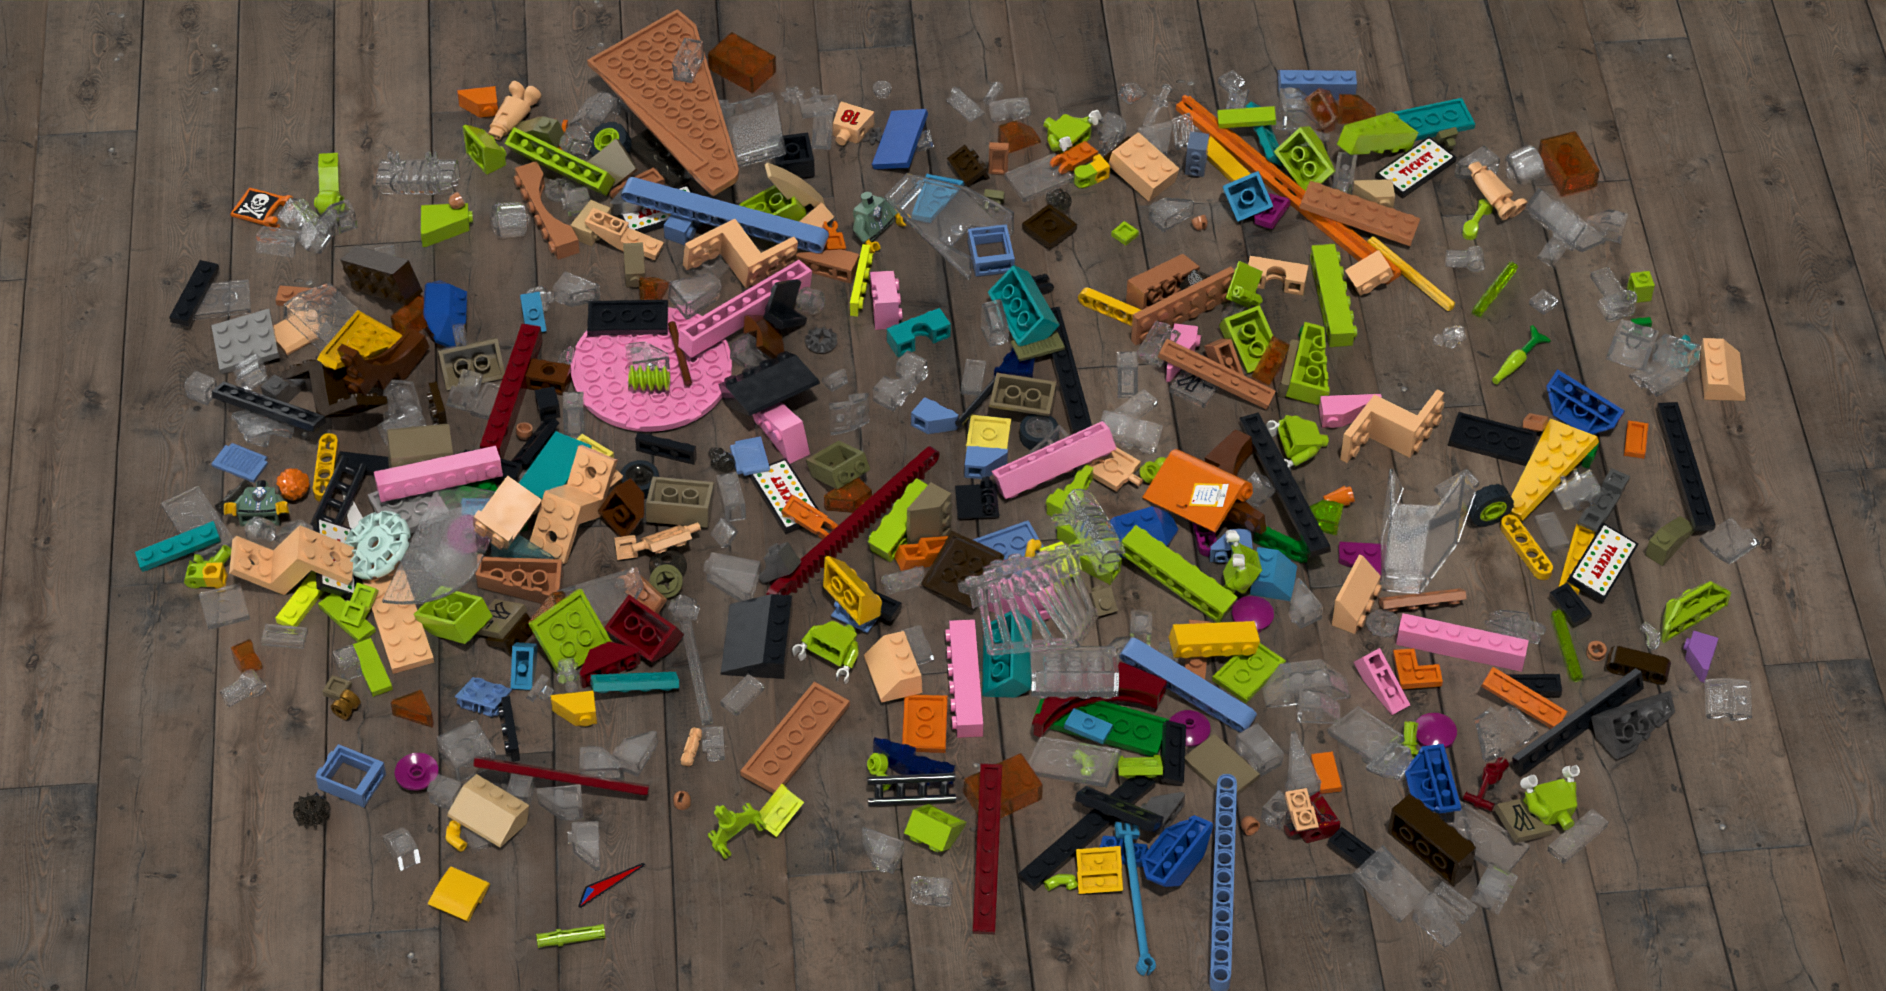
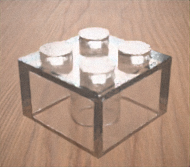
[436,719,496,783]

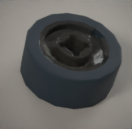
[621,460,659,499]

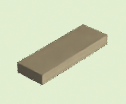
[1277,339,1299,398]

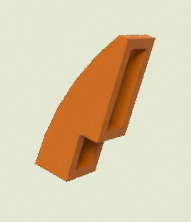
[894,536,948,572]

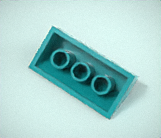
[988,265,1060,347]
[982,609,1032,698]

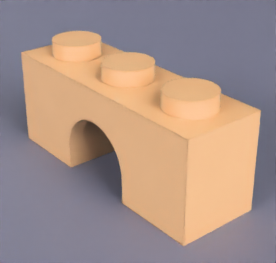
[1248,256,1308,295]

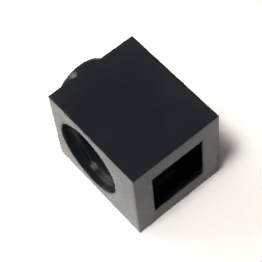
[534,387,561,421]

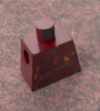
[1284,791,1341,843]

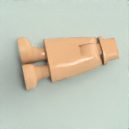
[488,81,542,140]
[1468,161,1528,221]

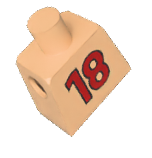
[833,102,874,145]

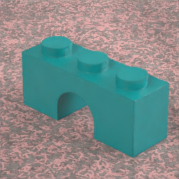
[887,308,951,358]

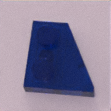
[994,347,1035,378]

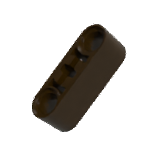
[1606,646,1671,685]

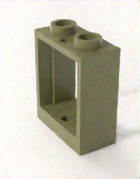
[806,440,870,489]

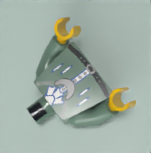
[853,192,911,254]
[224,480,289,526]

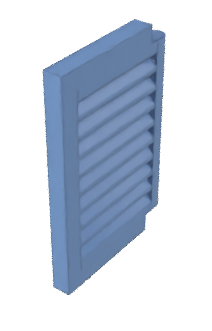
[730,436,770,476]
[211,443,268,483]

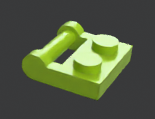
[1116,755,1163,778]

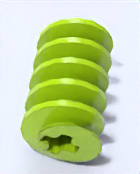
[628,365,671,391]

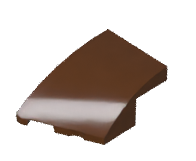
[744,315,785,360]

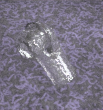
[1640,622,1661,650]

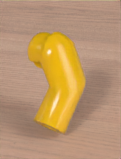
[1024,539,1042,569]
[445,820,467,852]

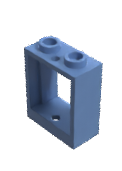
[968,224,1015,277]
[316,744,386,807]

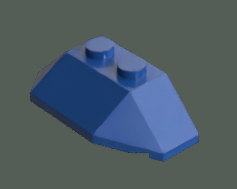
[423,280,467,347]
[1546,369,1625,435]
[1094,506,1178,558]
[1405,744,1461,814]
[1141,815,1213,887]

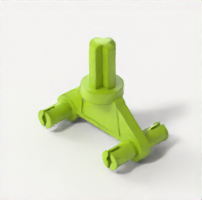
[708,803,766,859]

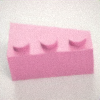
[870,271,903,330]
[753,402,810,464]

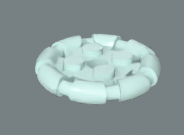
[344,511,411,580]

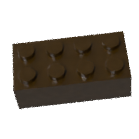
[340,246,423,306]
[1388,793,1476,887]

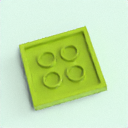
[528,589,612,678]

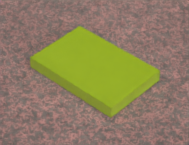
[1212,643,1286,704]

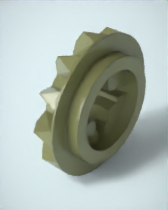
[650,564,683,598]

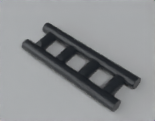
[310,456,367,526]
[867,773,956,807]

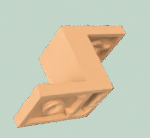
[683,219,798,288]
[1340,389,1445,463]
[528,445,618,564]
[473,476,542,550]
[229,525,354,595]

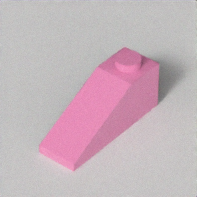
[1166,323,1201,382]
[1319,394,1382,428]
[1354,648,1410,715]

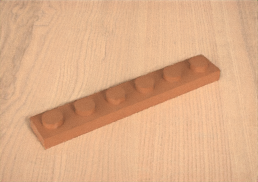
[1158,339,1276,410]

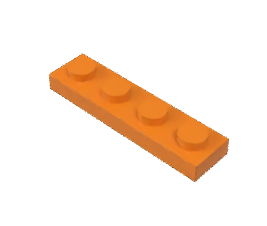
[1481,667,1568,729]

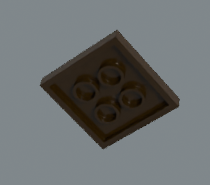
[921,531,1005,610]

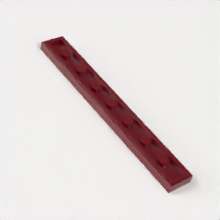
[473,756,649,796]
[973,763,1003,935]

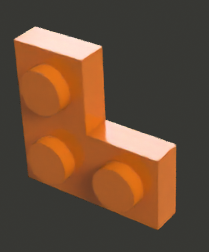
[1393,648,1443,689]

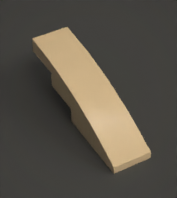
[765,163,825,208]

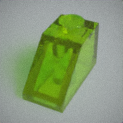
[1309,500,1344,536]

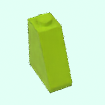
[421,203,473,247]

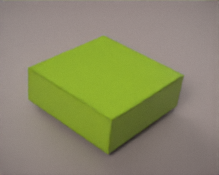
[1111,221,1139,246]

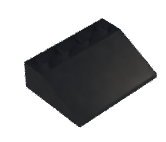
[718,351,820,416]
[721,594,793,679]

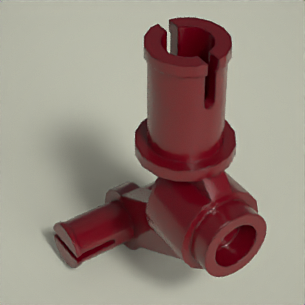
[1463,757,1509,812]

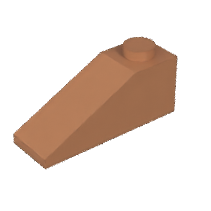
[796,249,859,284]

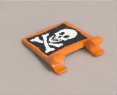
[230,187,295,231]

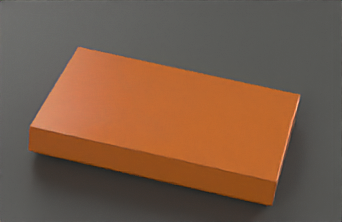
[902,695,948,753]

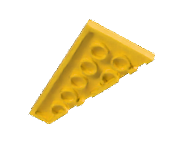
[317,310,403,370]
[1508,418,1599,521]

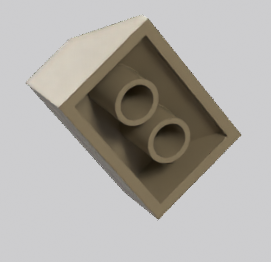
[437,337,505,390]
[989,373,1057,416]
[387,424,453,468]
[646,477,714,528]
[907,482,952,544]

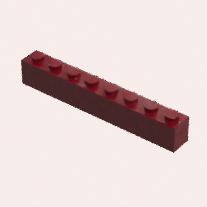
[480,323,543,459]

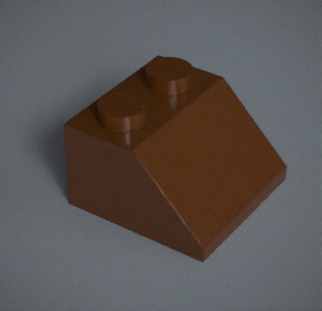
[598,478,644,537]

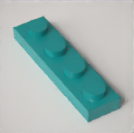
[1246,101,1283,166]
[135,521,221,572]
[590,671,679,693]

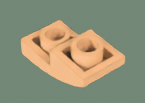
[799,202,834,228]
[1284,788,1319,832]

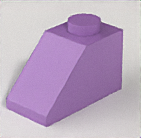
[1683,631,1718,683]

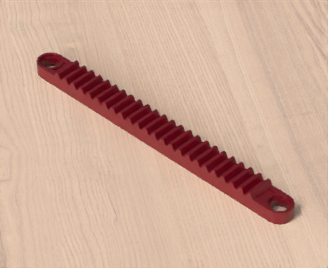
[766,446,940,595]

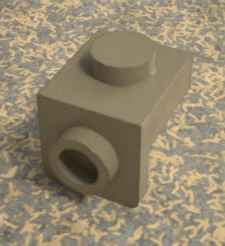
[1087,585,1118,617]

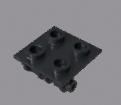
[955,476,999,519]

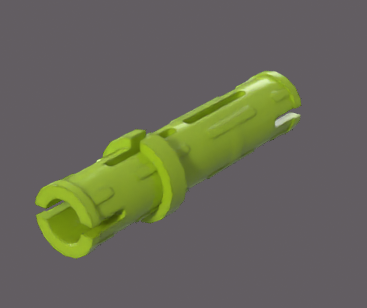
[536,924,605,948]

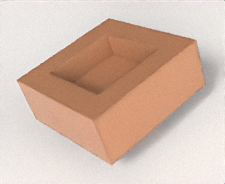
[1523,413,1549,432]

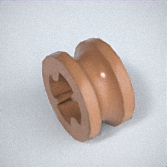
[1586,641,1607,661]

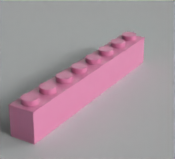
[678,260,812,358]

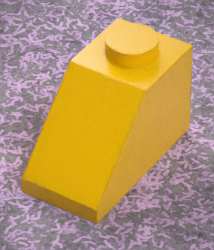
[550,691,597,726]

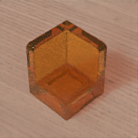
[231,639,263,677]

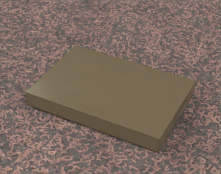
[1185,734,1260,795]

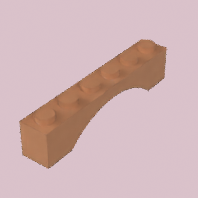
[513,161,580,260]

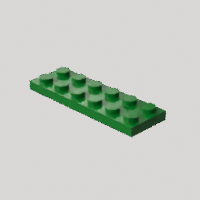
[1033,691,1169,757]

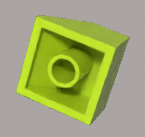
[463,124,507,175]
[904,804,967,852]

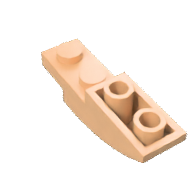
[585,208,664,260]

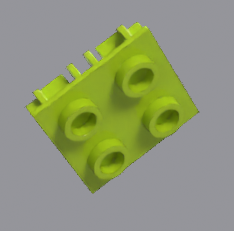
[1226,261,1263,309]

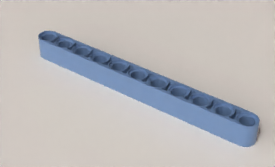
[621,177,829,253]
[1210,774,1237,991]

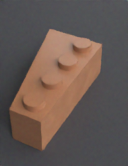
[1126,254,1200,310]
[476,557,564,607]

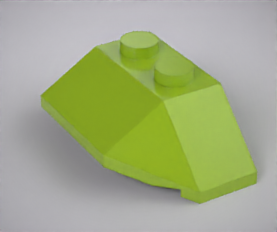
[1661,581,1731,643]

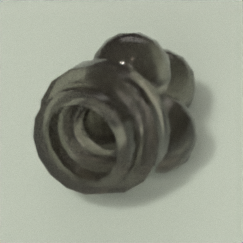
[1046,188,1072,211]
[708,447,736,473]

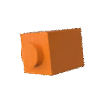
[457,86,498,118]

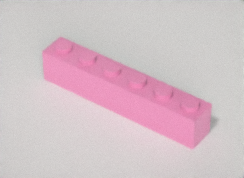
[992,421,1117,499]
[374,446,503,502]
[1396,613,1529,672]
[945,620,983,738]

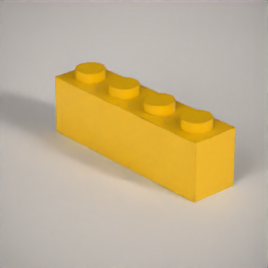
[1169,621,1260,658]

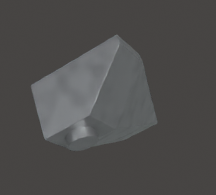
[1591,691,1675,759]

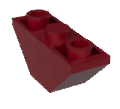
[580,641,641,688]

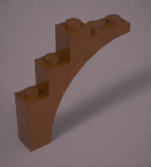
[337,328,430,396]
[1205,429,1267,534]

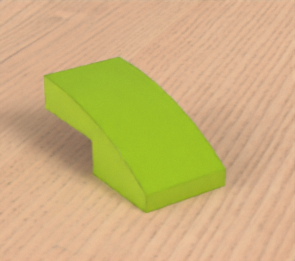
[339,582,379,627]

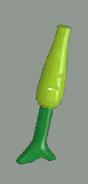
[1492,325,1551,384]

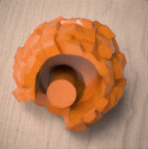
[276,468,310,501]

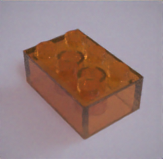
[708,32,776,94]
[1537,131,1600,196]
[964,753,1043,819]

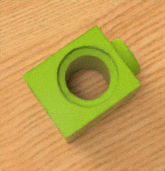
[1627,271,1655,303]

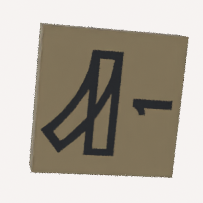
[476,599,528,639]
[1494,798,1554,843]

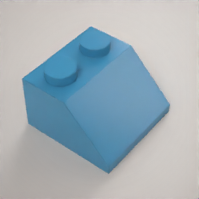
[1222,171,1274,222]
[1250,547,1297,601]

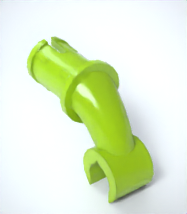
[189,545,231,565]
[1400,721,1419,763]

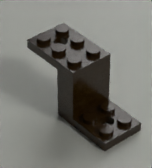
[282,355,388,418]

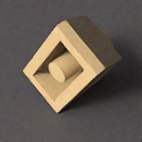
[1352,179,1395,208]

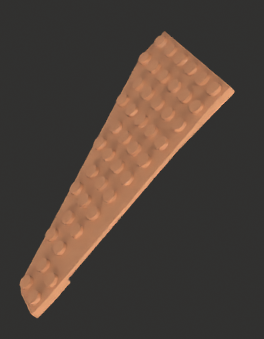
[587,9,739,196]

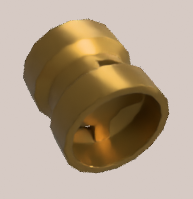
[331,689,361,720]

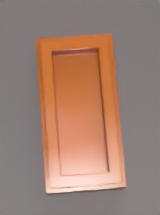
[1624,420,1648,459]
[1311,751,1342,794]

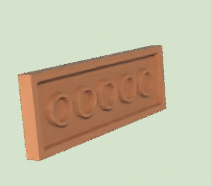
[1299,181,1421,246]
[1131,267,1235,346]
[740,682,850,794]

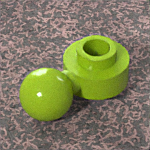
[1139,457,1166,483]
[867,753,891,791]

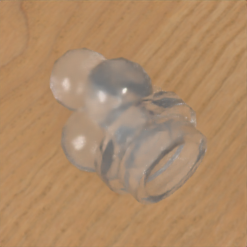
[1433,324,1466,348]
[556,658,580,693]

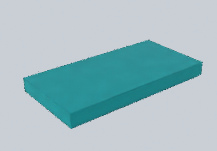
[1392,98,1476,141]
[519,431,592,500]

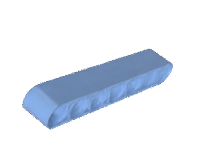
[1119,638,1257,733]

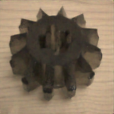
[293,792,331,829]

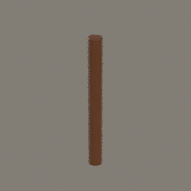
[668,321,692,386]

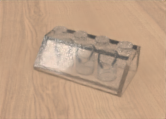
[1525,188,1607,252]

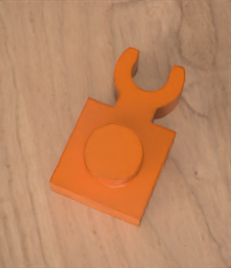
[822,221,846,251]

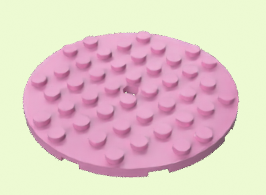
[571,306,732,432]

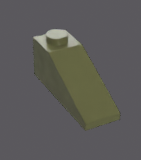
[515,116,566,147]
[1645,516,1694,566]

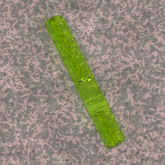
[1472,261,1518,317]
[1551,609,1583,682]

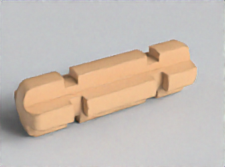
[681,727,702,767]

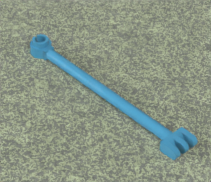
[1115,822,1156,976]

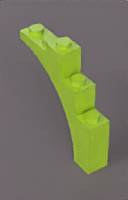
[1045,464,1122,585]

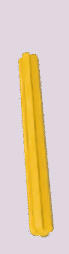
[1367,236,1455,311]

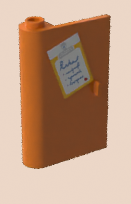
[1142,449,1253,533]

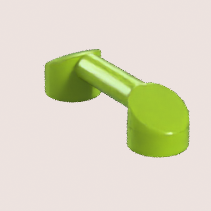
[1462,199,1493,240]

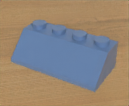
[1277,70,1357,100]

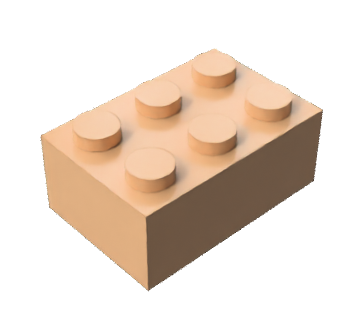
[1108,132,1179,202]

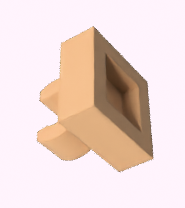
[614,535,638,560]

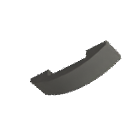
[1578,468,1630,532]

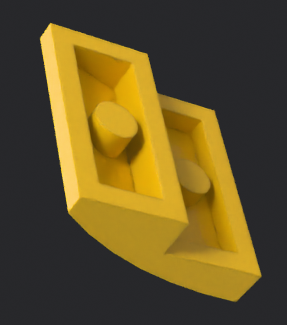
[1076,846,1123,894]
[428,866,490,922]

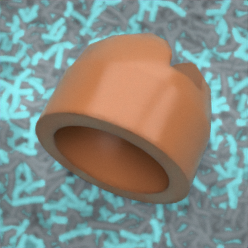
[448,192,465,209]
[1191,215,1208,231]
[516,422,533,440]
[673,791,691,810]
[1240,816,1260,835]

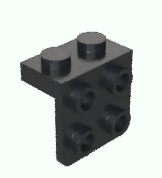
[763,279,807,330]

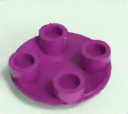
[1232,596,1274,633]
[1416,713,1457,748]

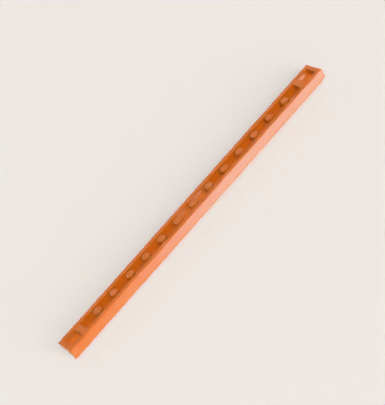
[1176,95,1402,285]

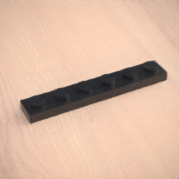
[211,381,326,432]

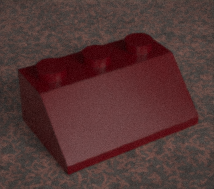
[604,595,684,662]

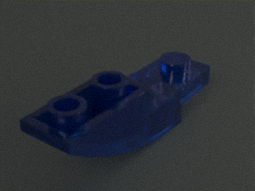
[873,737,955,786]

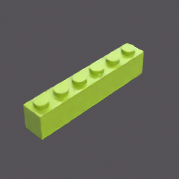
[504,127,615,196]
[1310,244,1357,347]
[1118,525,1238,623]

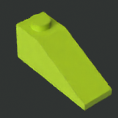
[318,153,341,193]

